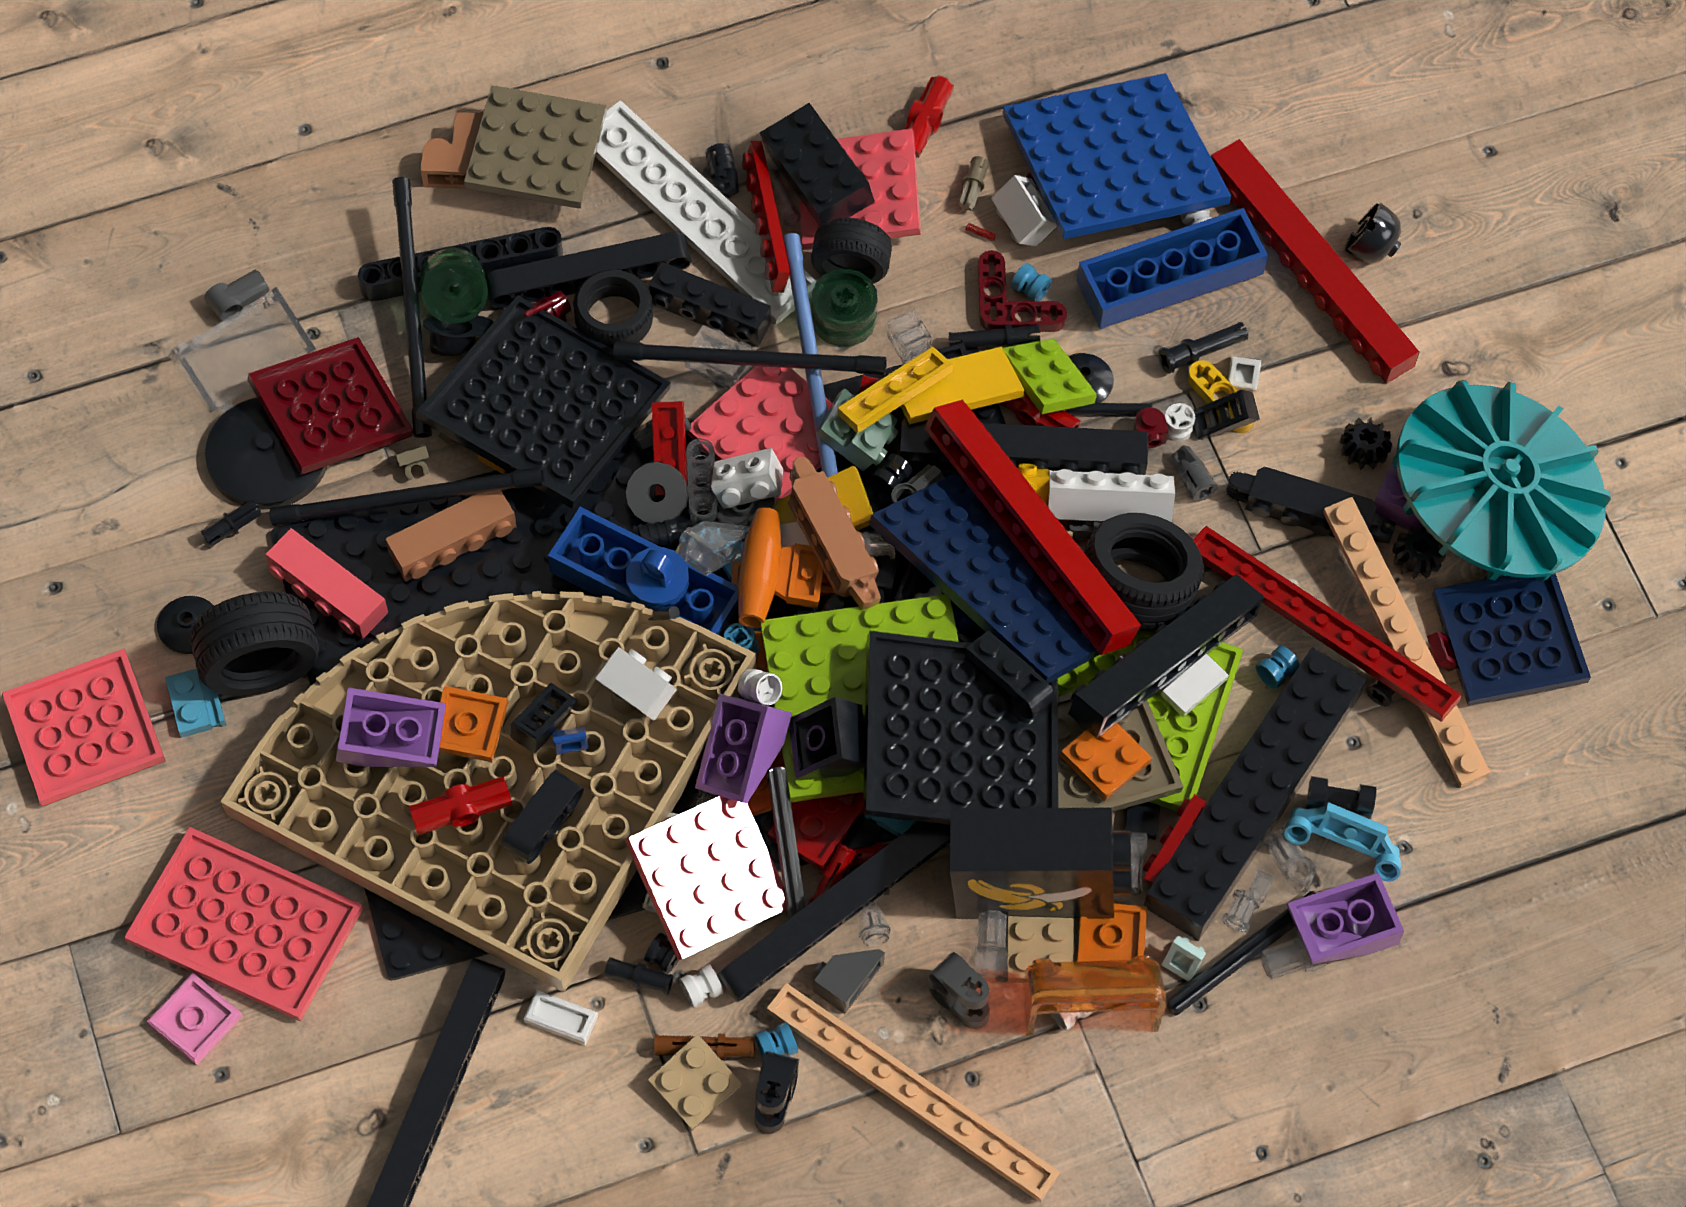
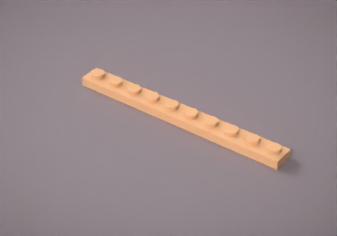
[1323,497,1491,788]
[767,983,1060,1202]

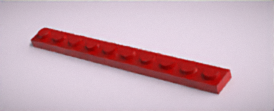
[1193,526,1461,722]

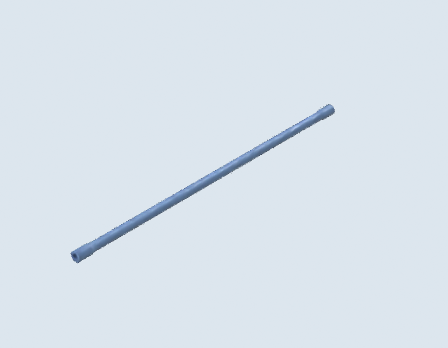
[783,233,838,477]

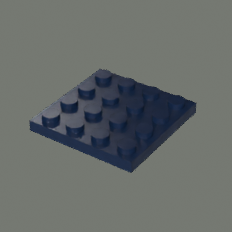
[1432,574,1591,706]

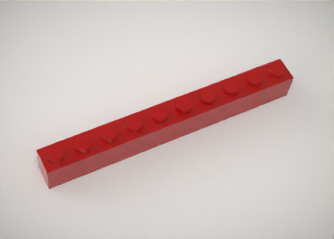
[1211,139,1420,384]
[924,400,1141,655]

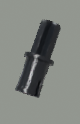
[200,500,261,548]

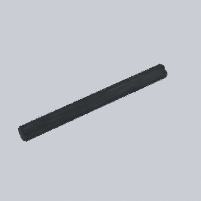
[1166,891,1316,1016]

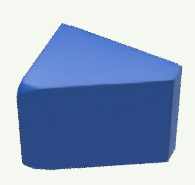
[553,727,588,754]

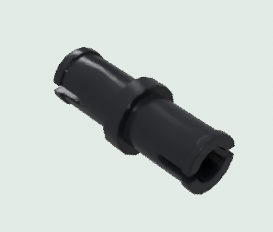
[604,957,674,995]

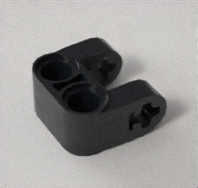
[1306,776,1377,819]
[754,1051,799,1134]

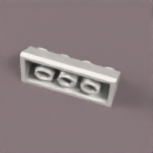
[1048,469,1175,522]

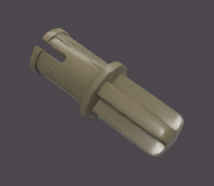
[958,156,989,211]

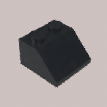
[789,697,865,780]

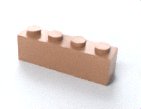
[385,490,516,582]

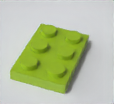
[1003,338,1097,414]

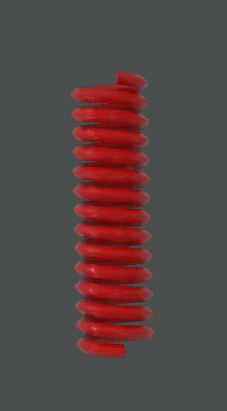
[965,223,996,241]

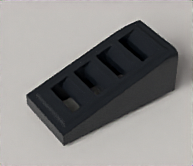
[1193,389,1260,440]
[510,683,577,753]

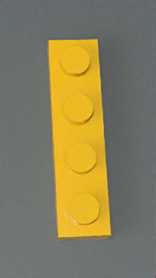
[838,346,953,433]

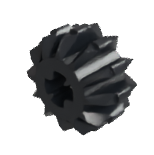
[1339,417,1393,470]
[1392,526,1446,580]

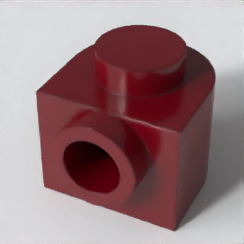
[1133,407,1169,448]

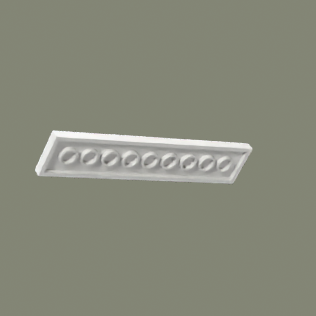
[595,100,820,325]

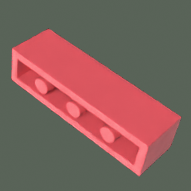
[266,528,388,639]

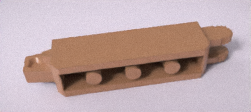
[788,456,881,610]

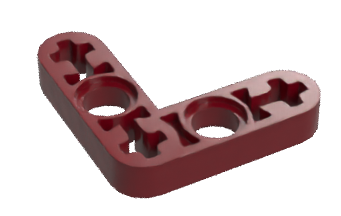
[978,250,1067,332]

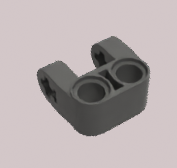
[928,952,990,1029]

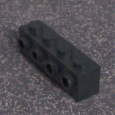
[649,262,771,347]

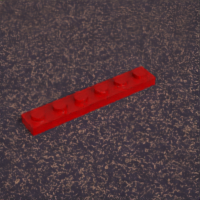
[742,140,790,293]

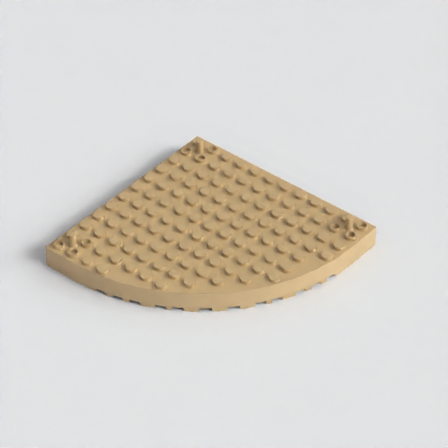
[220,591,756,992]

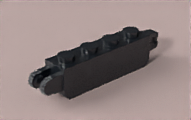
[1226,467,1396,544]

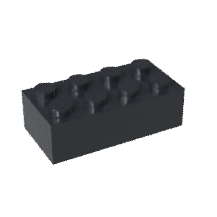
[759,103,875,226]

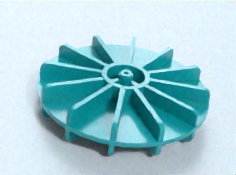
[1392,380,1611,581]

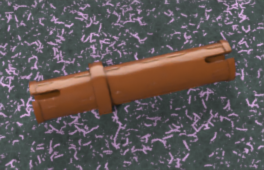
[654,1033,755,1060]

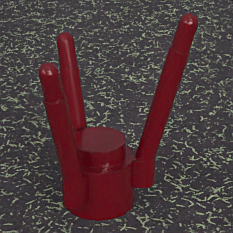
[523,291,571,322]

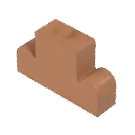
[421,112,484,188]

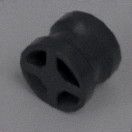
[644,932,679,974]

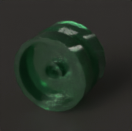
[419,248,488,324]
[811,269,878,347]

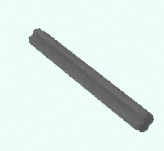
[767,767,806,919]

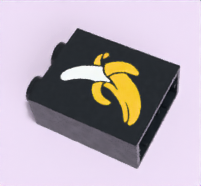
[950,807,1132,919]

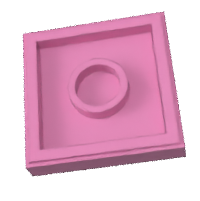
[147,973,243,1065]

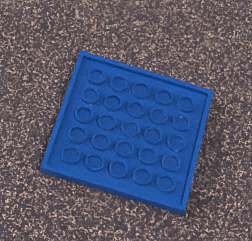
[1002,73,1231,239]

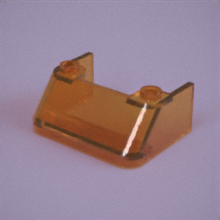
[1023,955,1167,1036]

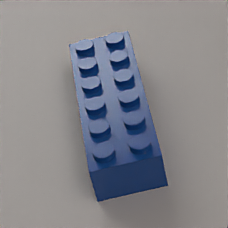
[1076,208,1268,329]
[548,507,738,638]

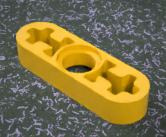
[1187,360,1254,433]

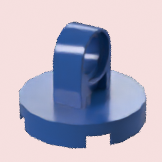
[626,547,689,608]

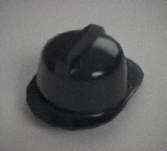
[423,315,494,356]

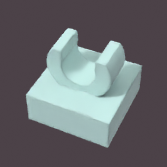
[1162,936,1206,982]

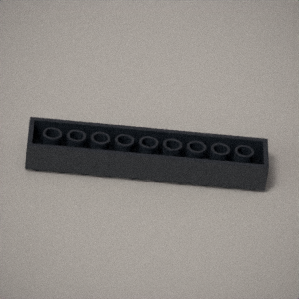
[1143,647,1367,941]

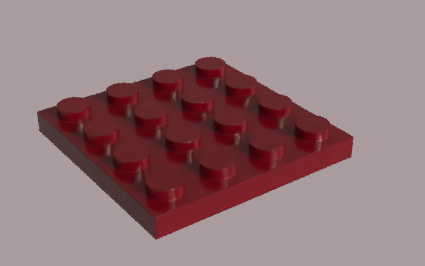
[247,337,413,475]

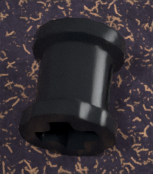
[1366,680,1395,707]

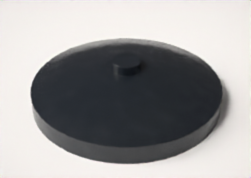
[205,397,328,509]

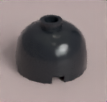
[1344,203,1401,263]

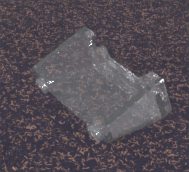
[168,287,316,416]

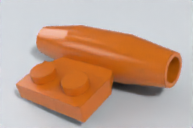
[737,508,823,628]

